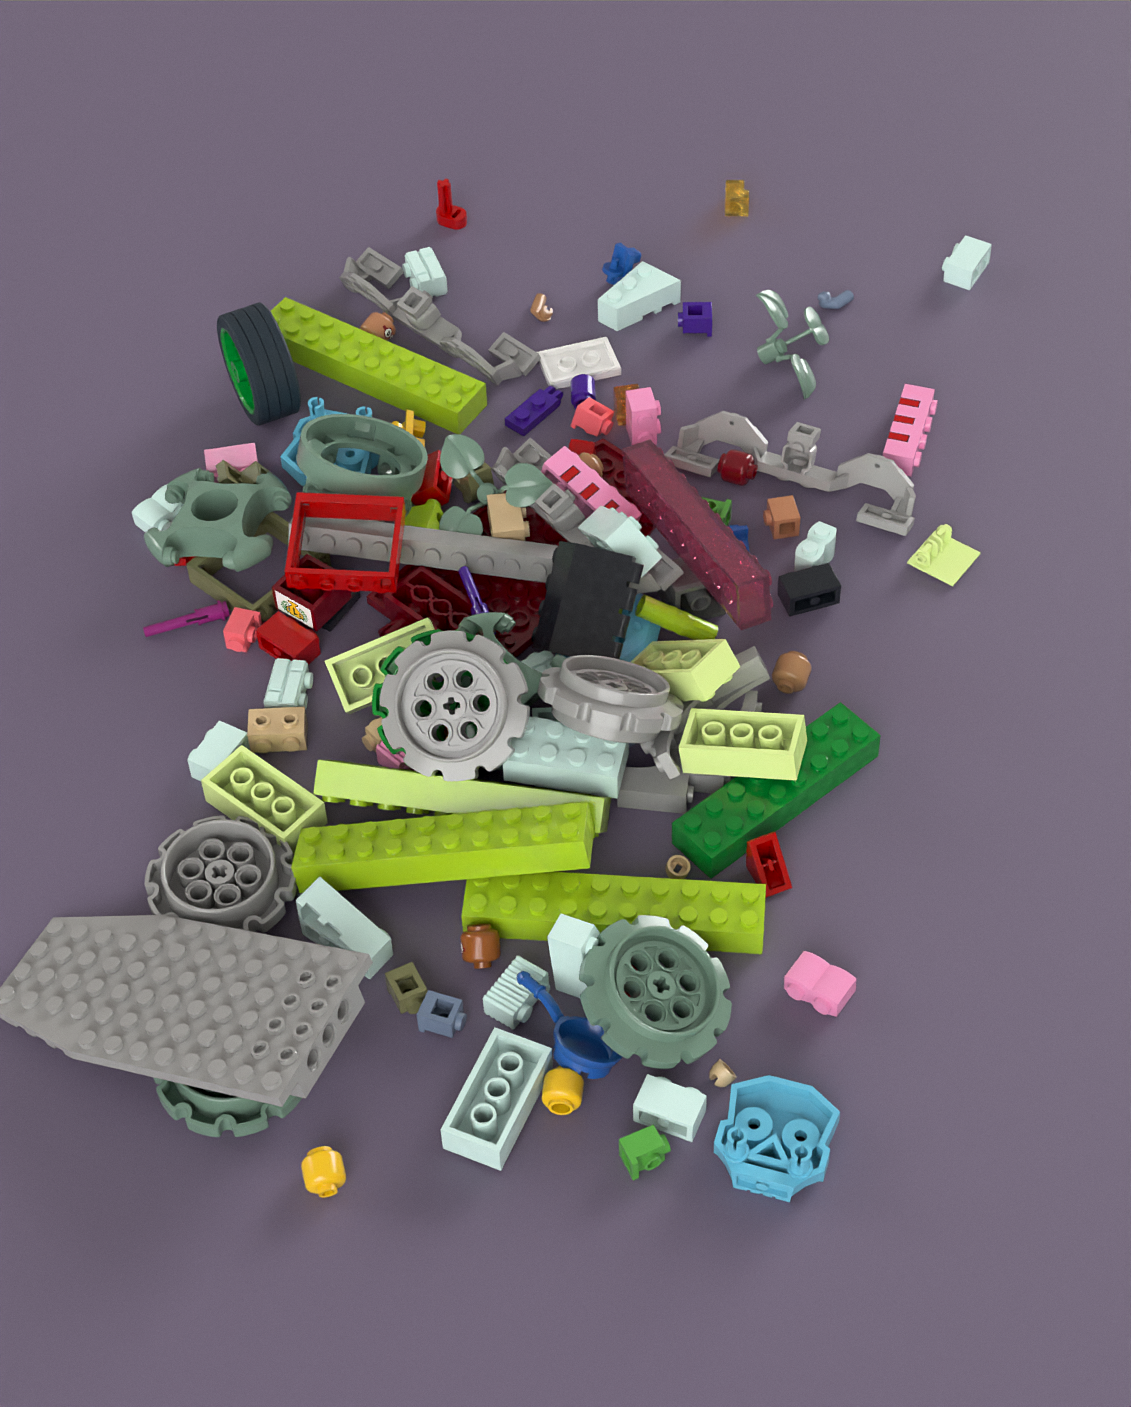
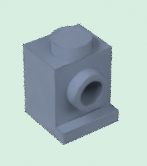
[417,990,467,1038]

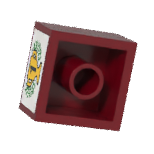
[272,553,352,631]

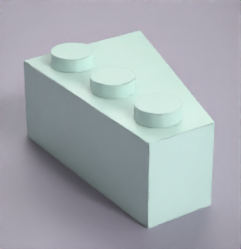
[598,261,681,331]

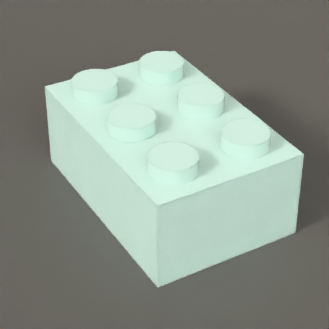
[578,506,662,578]

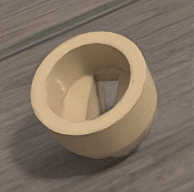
[666,855,690,879]
[709,1059,737,1087]

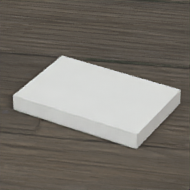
[537,337,621,389]

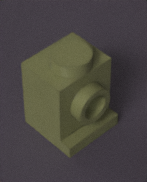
[385,962,427,1014]

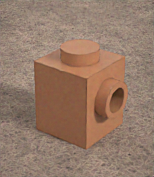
[763,495,800,539]

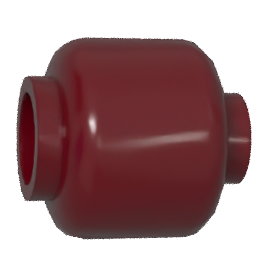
[717,449,758,486]

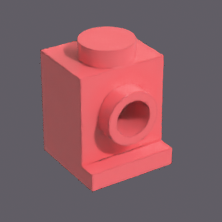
[570,397,614,437]
[223,607,262,653]

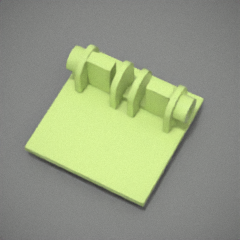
[907,524,981,586]

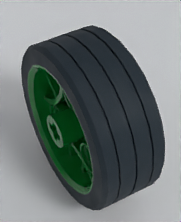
[217,302,301,426]

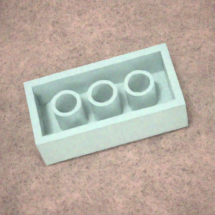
[503,716,629,799]
[441,1027,553,1171]

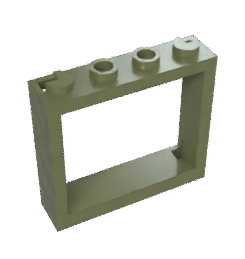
[186,512,332,623]

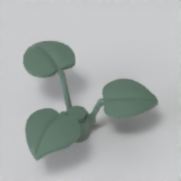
[756,290,829,399]
[439,434,553,535]

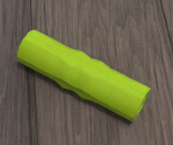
[635,594,718,640]

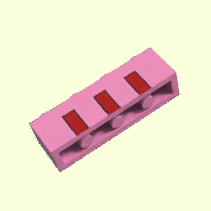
[883,384,938,477]
[541,446,642,522]

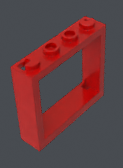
[285,492,406,593]

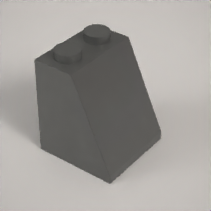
[657,552,727,620]

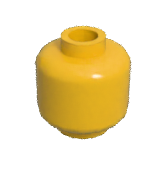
[541,1066,584,1115]
[301,1146,346,1198]

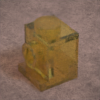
[725,180,749,216]

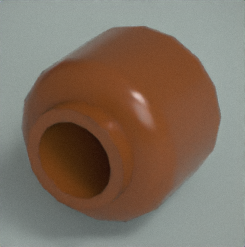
[460,924,501,969]

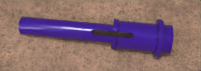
[459,566,496,635]

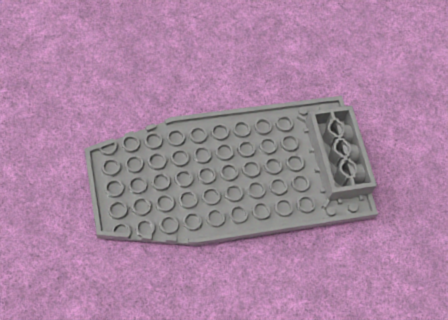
[0,915,373,1107]

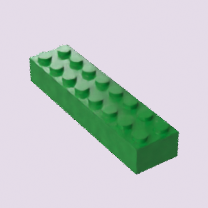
[672,702,881,879]

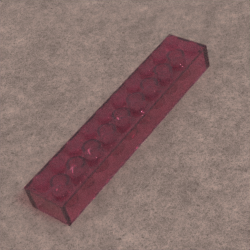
[622,439,773,630]

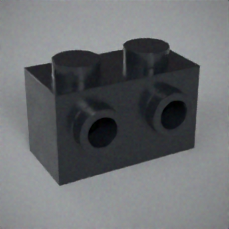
[778,563,841,617]

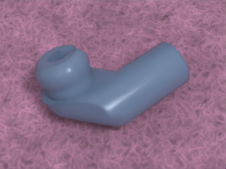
[817,290,854,309]

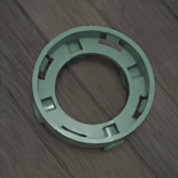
[296,414,428,517]

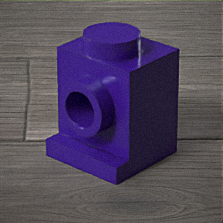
[678,302,712,337]

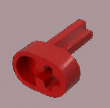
[436,178,467,230]

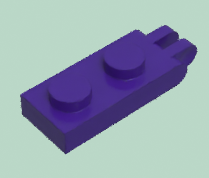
[504,386,563,436]

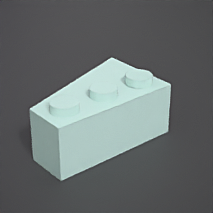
[296,877,393,979]
[547,914,600,998]

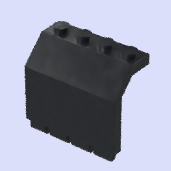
[532,541,644,659]

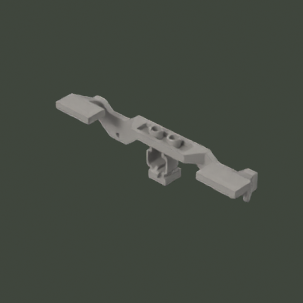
[339,247,541,386]
[663,411,916,536]
[491,438,684,595]

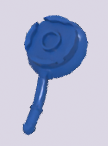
[516,971,623,1079]

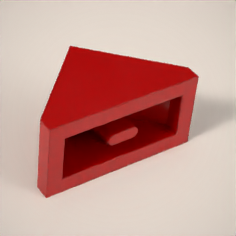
[746,832,792,898]

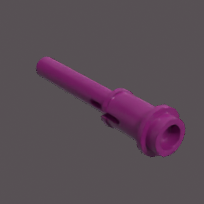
[143,600,230,637]

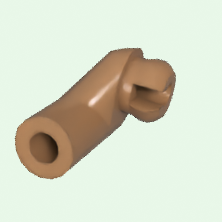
[530,293,553,322]

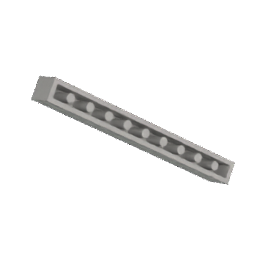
[288,517,558,583]

